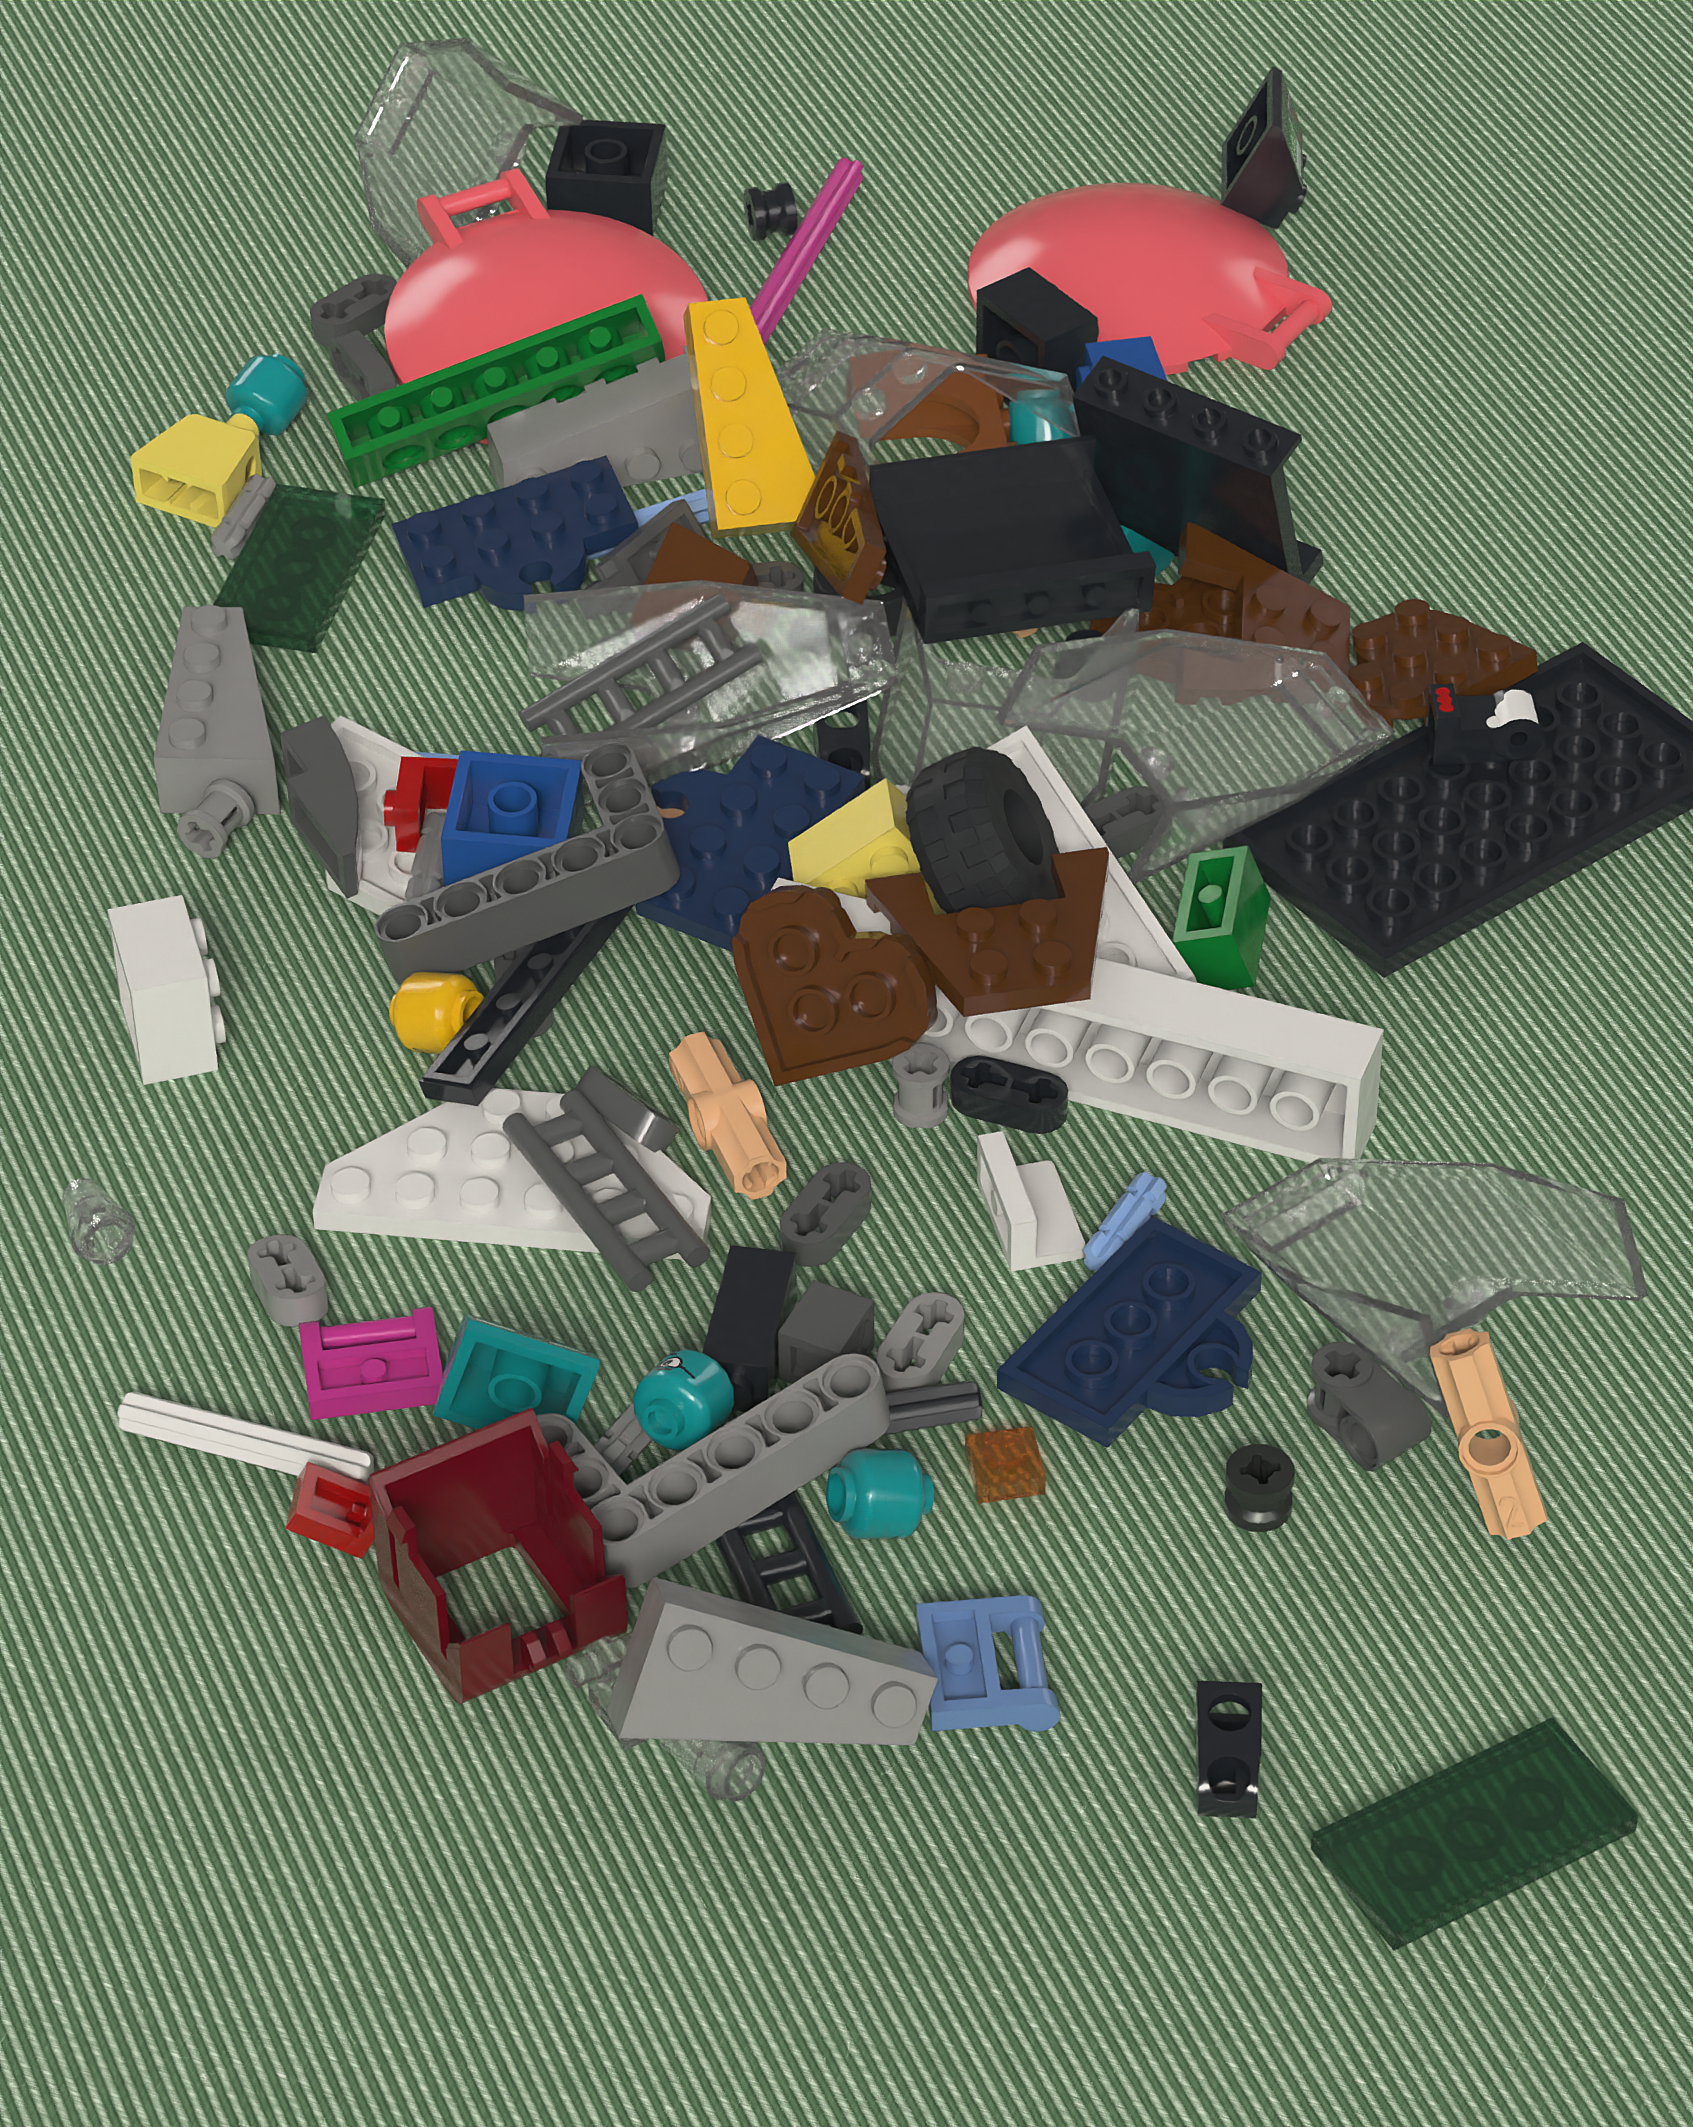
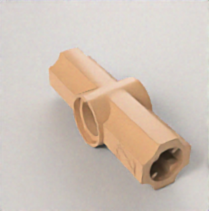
[669,1032,787,1200]
[1430,1328,1547,1540]

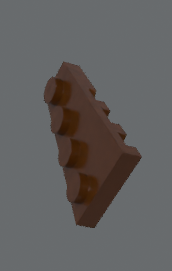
[790,431,886,605]

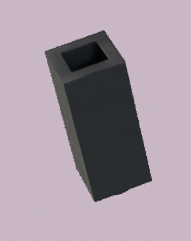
[702,1245,797,1412]

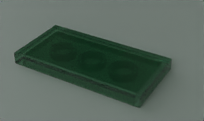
[213,484,386,653]
[1311,1717,1638,1951]

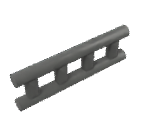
[518,592,763,743]
[502,1089,710,1292]

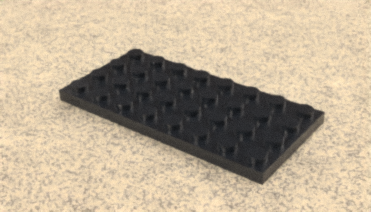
[1222,642,1693,978]

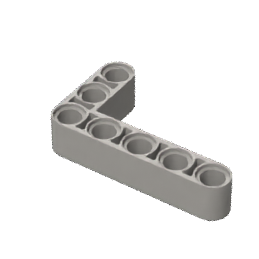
[536,1353,891,1588]

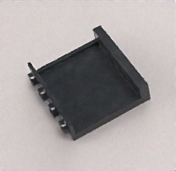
[1072,356,1324,584]
[869,434,1156,644]

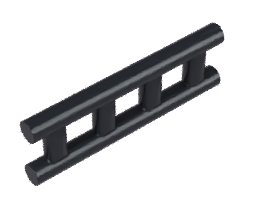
[681,1451,863,1635]

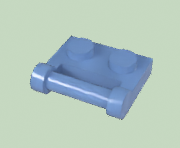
[916,1595,1060,1732]

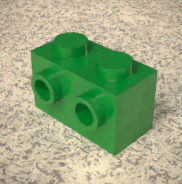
[1172,845,1271,990]

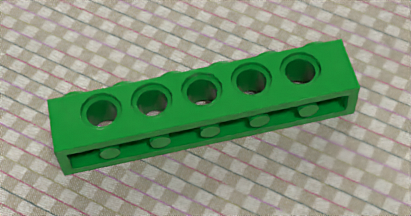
[327,294,666,489]

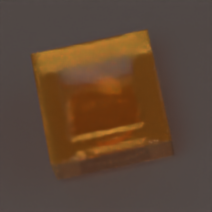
[965,1426,1046,1504]

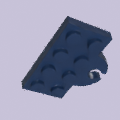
[391,455,639,611]
[635,735,865,953]
[997,1216,1262,1448]

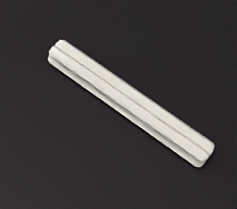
[117,1391,375,1485]

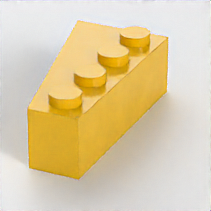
[683,297,815,540]

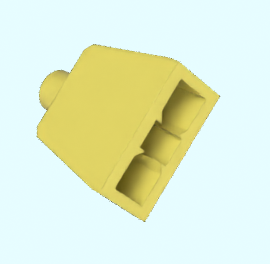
[131,413,262,528]

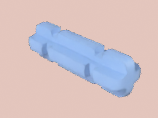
[1084,1172,1167,1271]

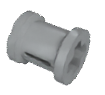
[177,779,254,858]
[892,1043,950,1129]

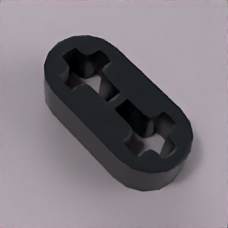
[950,1056,1068,1134]

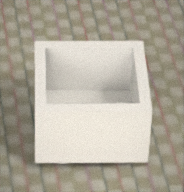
[107,895,226,1085]

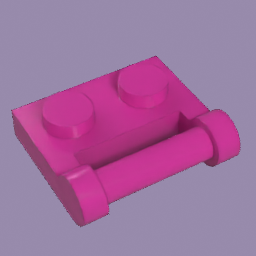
[298,1306,443,1420]

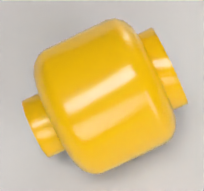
[389,971,484,1054]

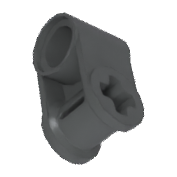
[1307,1342,1431,1472]

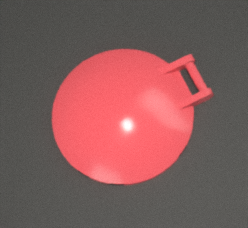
[384,168,708,445]
[968,183,1332,375]

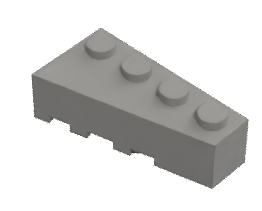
[487,345,703,490]
[154,605,280,815]
[606,1577,938,1746]

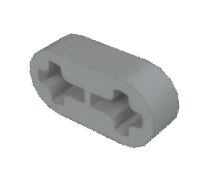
[247,1235,329,1327]
[876,1292,964,1393]

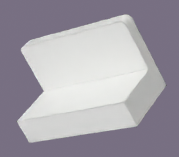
[977,1131,1086,1272]

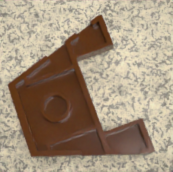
[1173,522,1350,706]
[865,847,1109,1017]

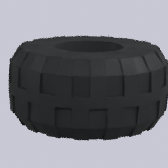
[905,747,1059,914]

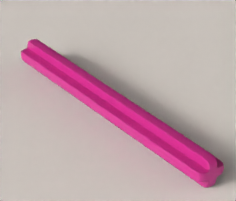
[750,157,863,346]

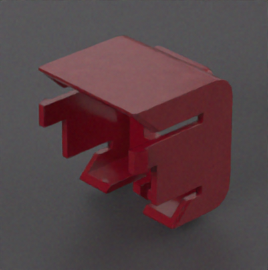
[368,1407,628,1704]

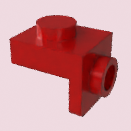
[384,756,458,853]
[285,1462,388,1559]

